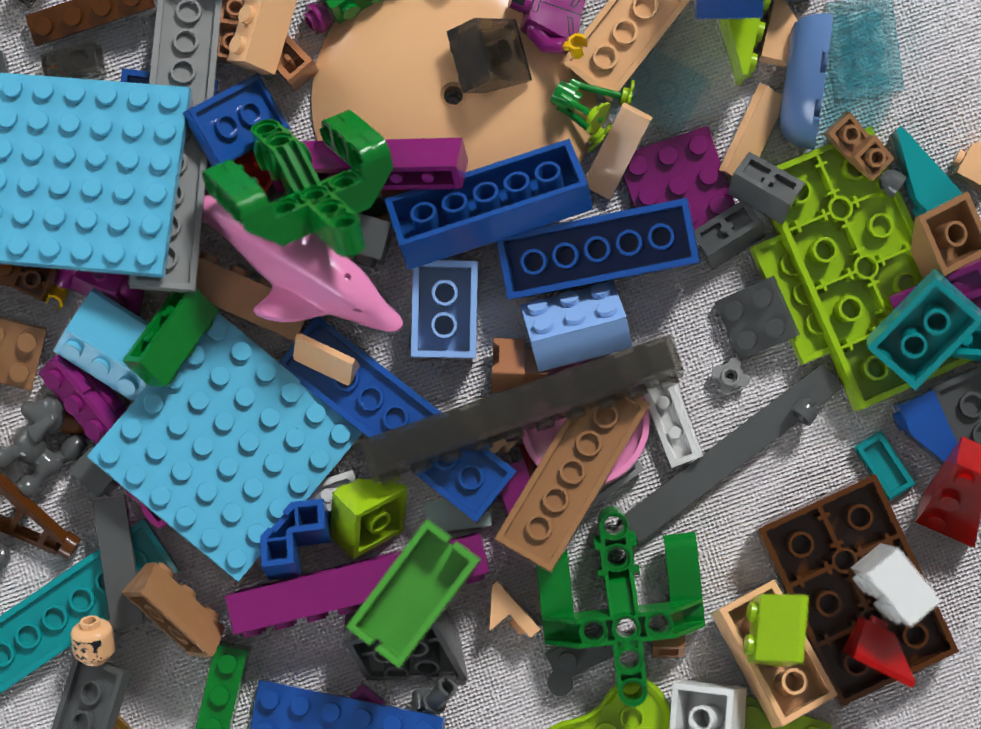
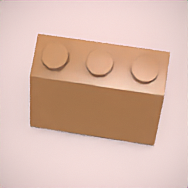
[121,562,225,658]

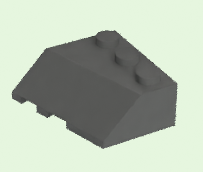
[344,609,468,681]

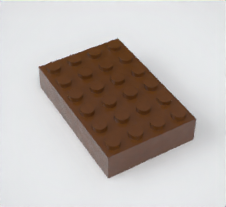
[754,473,959,707]

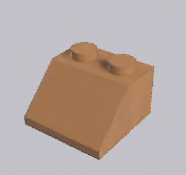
[910,191,981,279]

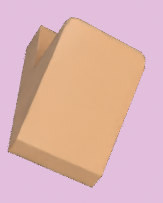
[489,579,540,638]

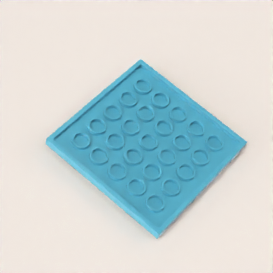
[0,73,192,278]
[87,312,362,582]

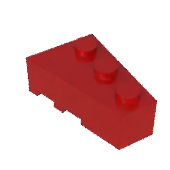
[915,436,981,548]

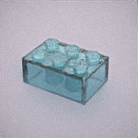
[822,0,905,104]

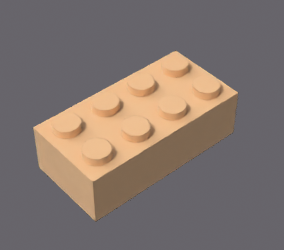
[710,579,838,728]

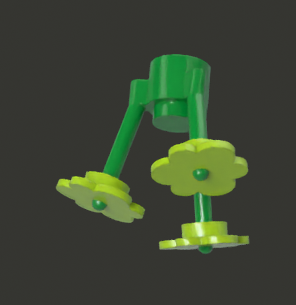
[550,78,635,153]

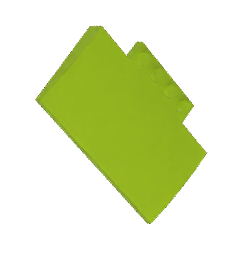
[749,126,972,411]

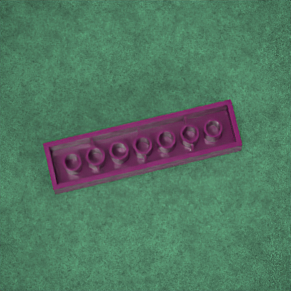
[225,531,490,638]

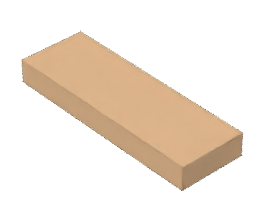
[719,83,782,178]
[586,102,652,200]

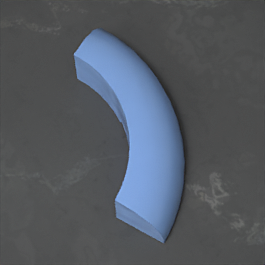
[779,14,834,150]

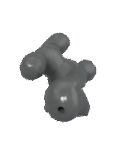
[0,393,86,499]

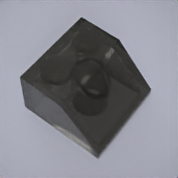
[447,18,532,93]

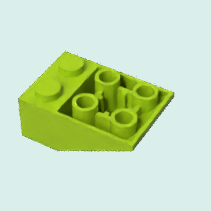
[718,0,771,85]

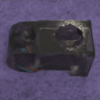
[40,42,107,78]

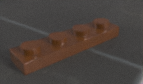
[25,0,156,46]

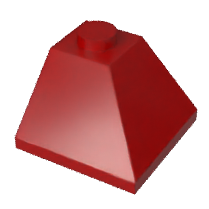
[842,615,916,688]

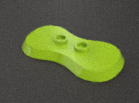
[549,679,671,729]

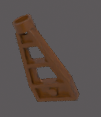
[0,473,82,560]

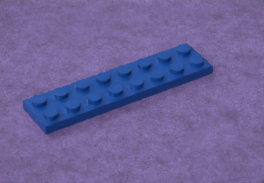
[279,317,518,524]

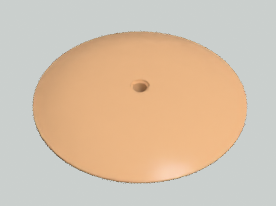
[311,0,596,225]

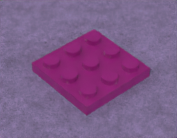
[623,126,735,230]

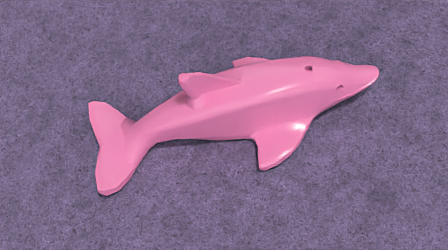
[202,188,403,332]

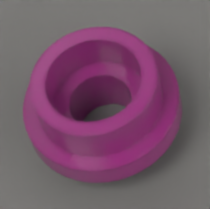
[304,2,332,34]

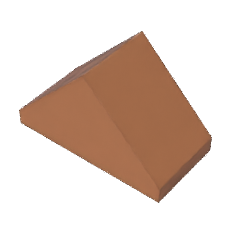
[276,35,319,92]

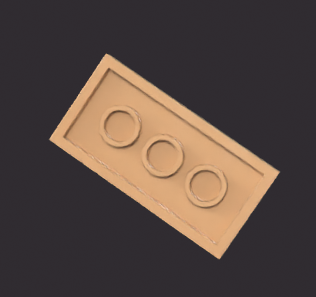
[560,0,690,103]

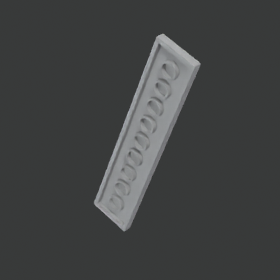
[129,0,223,293]

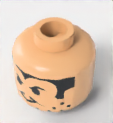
[70,615,116,666]

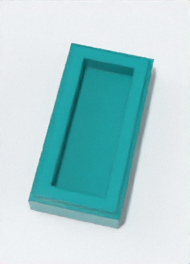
[852,430,916,501]

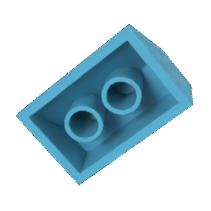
[53,288,149,402]

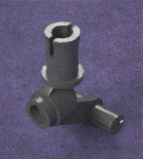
[411,678,457,715]

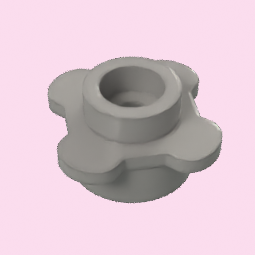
[711,358,749,395]

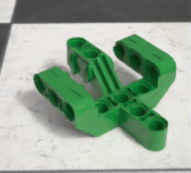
[202,109,394,257]
[536,506,706,707]

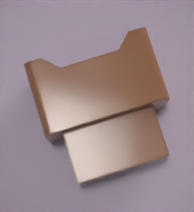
[491,338,547,394]

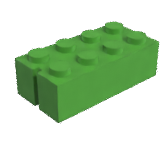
[346,519,482,668]

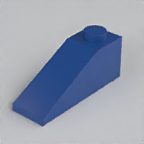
[892,390,957,465]

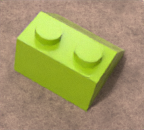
[330,478,408,559]
[744,594,809,667]

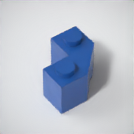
[260,498,331,581]

